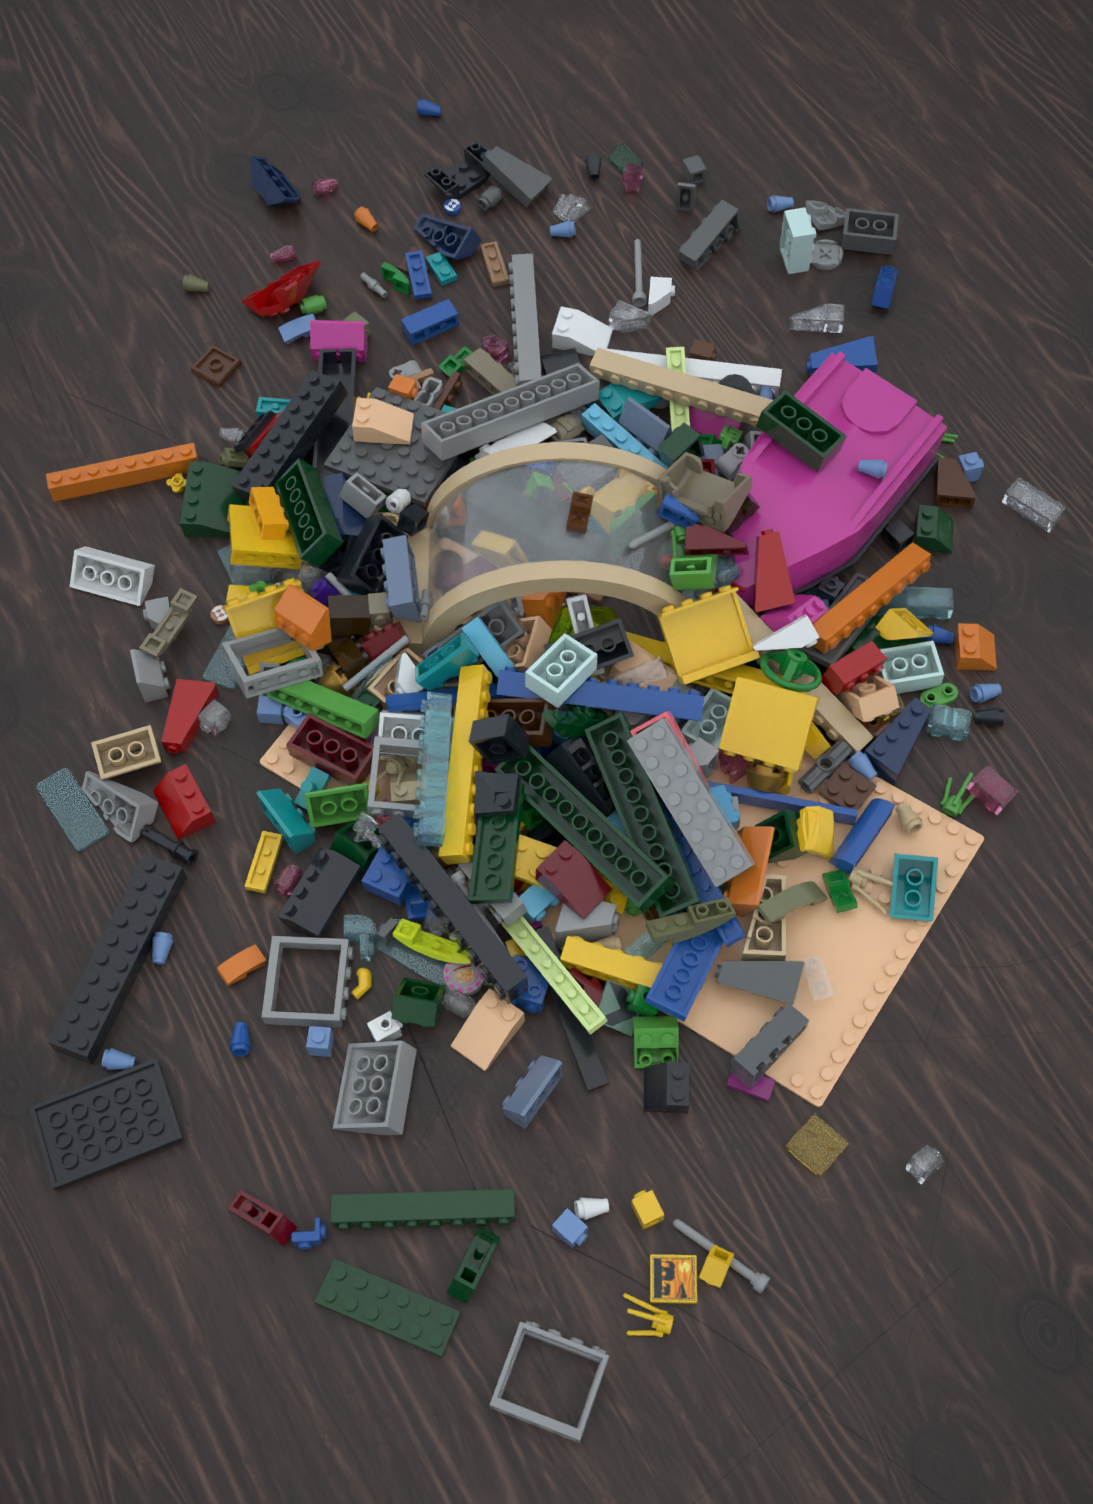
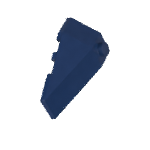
[414,213,482,260]
[324,473,366,539]

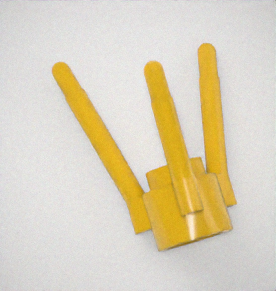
[623,1293,674,1338]

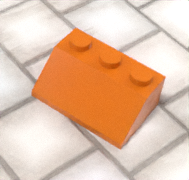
[274,584,332,651]

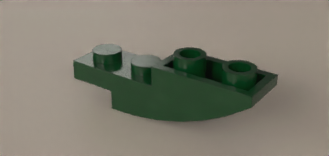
[541,706,608,737]

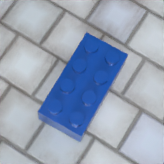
[362,817,436,906]

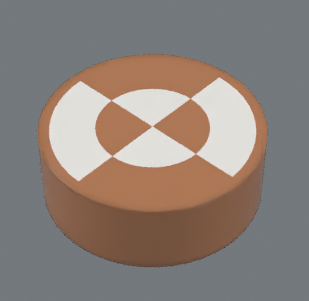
[210,605,229,625]

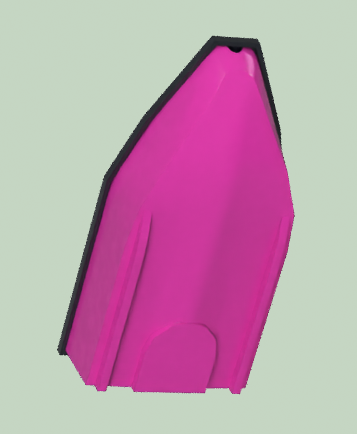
[706,352,947,613]

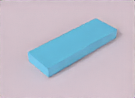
[461,616,515,678]

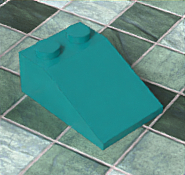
[598,383,664,424]
[890,853,938,922]

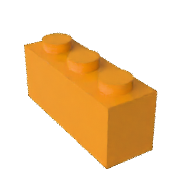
[249,487,289,540]

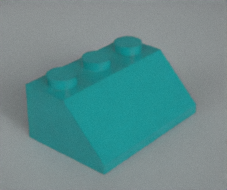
[415,631,479,691]
[256,789,316,855]

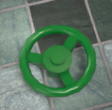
[760,649,822,692]

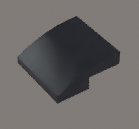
[540,348,581,375]

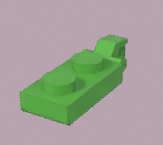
[719,424,743,449]

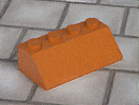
[722,827,775,917]

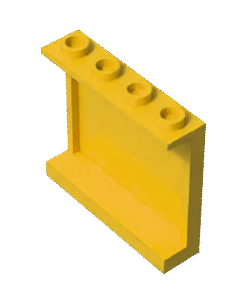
[227,504,309,570]
[224,578,324,675]
[657,585,760,685]
[718,676,821,773]

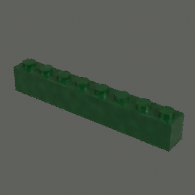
[331,1189,515,1231]

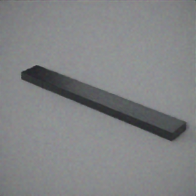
[534,926,609,1092]

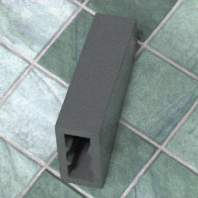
[481,146,552,208]
[714,961,805,1005]

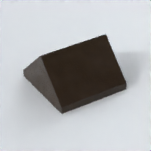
[327,595,370,636]

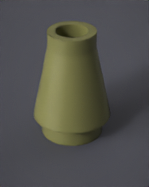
[182,274,210,292]

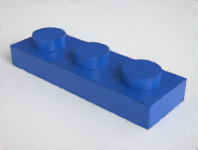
[405,251,432,300]

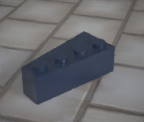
[865,697,931,785]

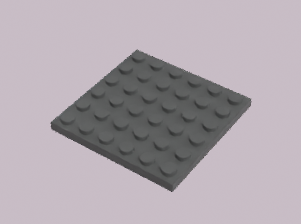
[324,387,459,507]

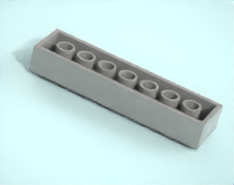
[627,718,756,887]

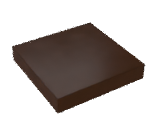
[190,345,242,388]

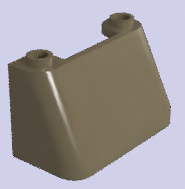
[657,452,753,533]

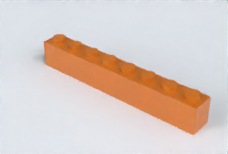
[46,443,199,502]
[812,543,931,654]

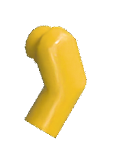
[350,968,372,1000]

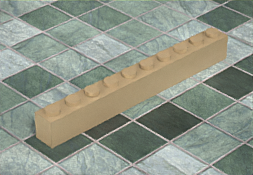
[590,347,773,427]
[737,595,873,757]

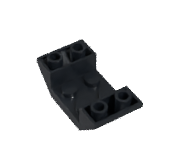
[424,140,491,199]

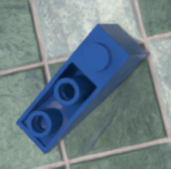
[871,266,898,309]

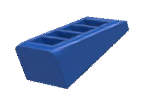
[657,493,700,529]

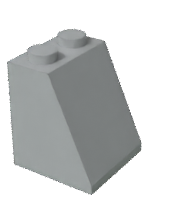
[555,901,620,948]

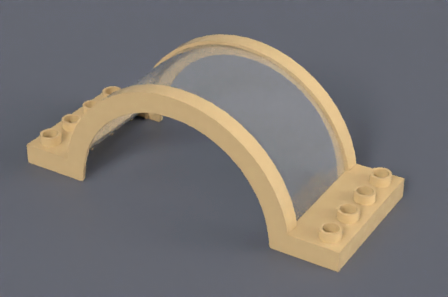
[369,442,760,656]

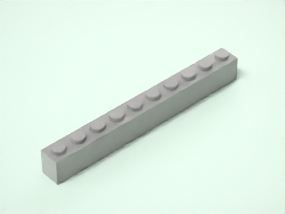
[509,254,541,386]

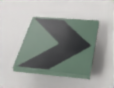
[597,979,639,1036]

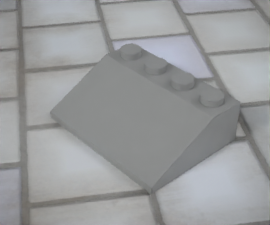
[333,1041,417,1135]

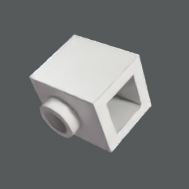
[367,1011,403,1042]

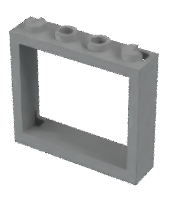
[222,628,323,699]
[367,736,452,823]
[262,936,353,1028]
[490,1321,609,1443]

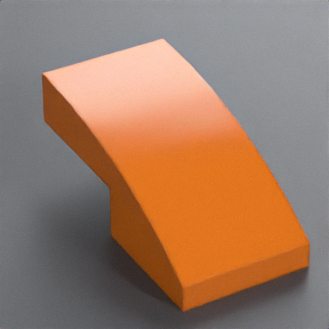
[217,944,267,986]

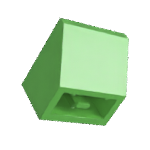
[669,554,718,590]
[633,1016,678,1068]

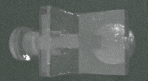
[353,811,382,848]

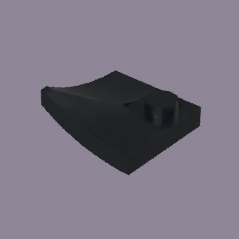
[474,771,521,818]

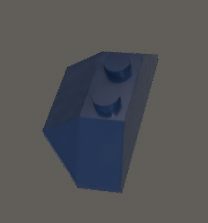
[250,156,301,206]

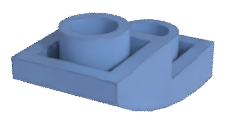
[278,314,316,345]

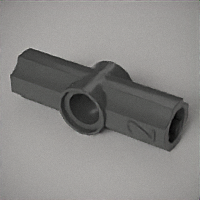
[798,740,852,794]

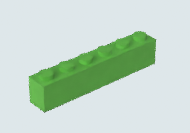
[267,680,379,739]

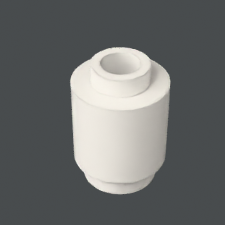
[386,489,411,513]

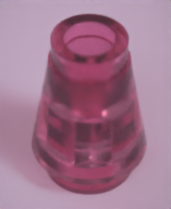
[312,178,338,196]
[270,244,297,264]

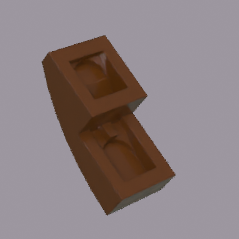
[566,491,594,534]

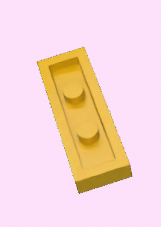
[244,831,283,894]

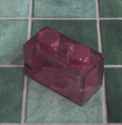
[967,764,1019,815]

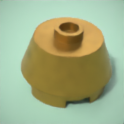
[319,662,358,697]
[746,760,786,793]

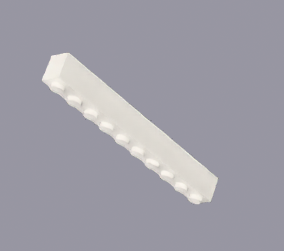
[601,348,782,398]

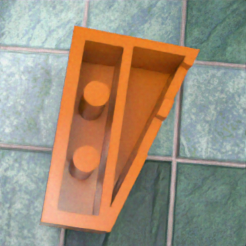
[521,592,567,632]

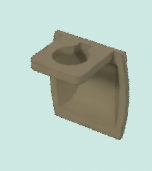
[546,413,585,443]

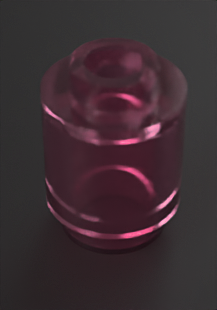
[274,864,302,896]

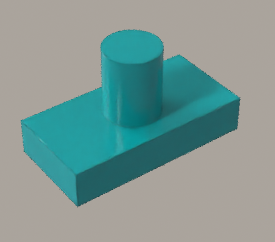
[294,766,332,809]

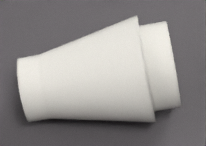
[574,1198,609,1221]

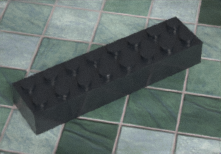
[231,370,348,502]

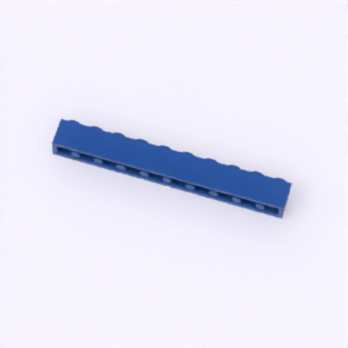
[496,667,705,721]

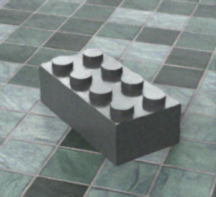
[436,600,527,677]

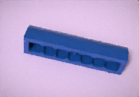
[829,798,895,875]

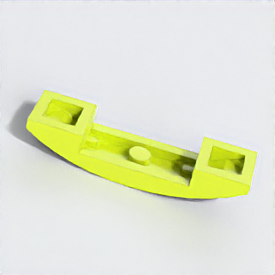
[393,918,471,964]

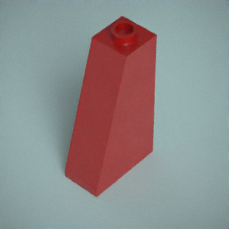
[752,529,795,612]
[161,679,219,754]

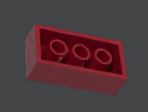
[286,713,374,786]

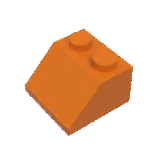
[954,623,997,671]

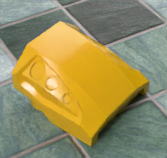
[796,806,835,861]

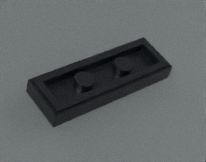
[234,410,275,453]

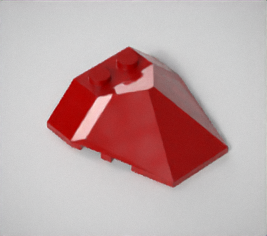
[241,260,321,317]

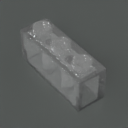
[1002,477,1067,533]

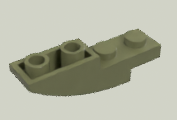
[646,897,736,944]

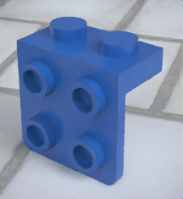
[511,955,549,1014]

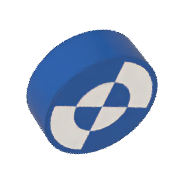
[444,198,461,216]

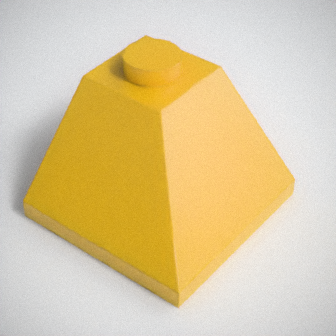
[875,608,934,640]

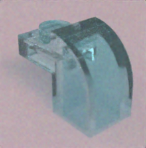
[343,915,379,962]

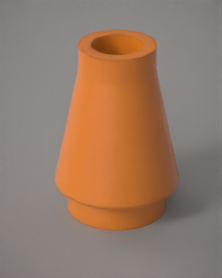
[354,207,379,232]

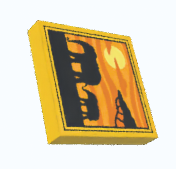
[650,1255,697,1304]

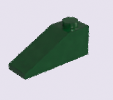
[446,1227,500,1304]

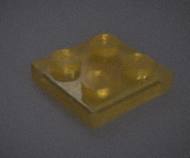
[785,1113,849,1178]

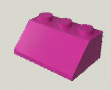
[310,320,368,362]
[689,406,745,440]
[760,594,830,632]

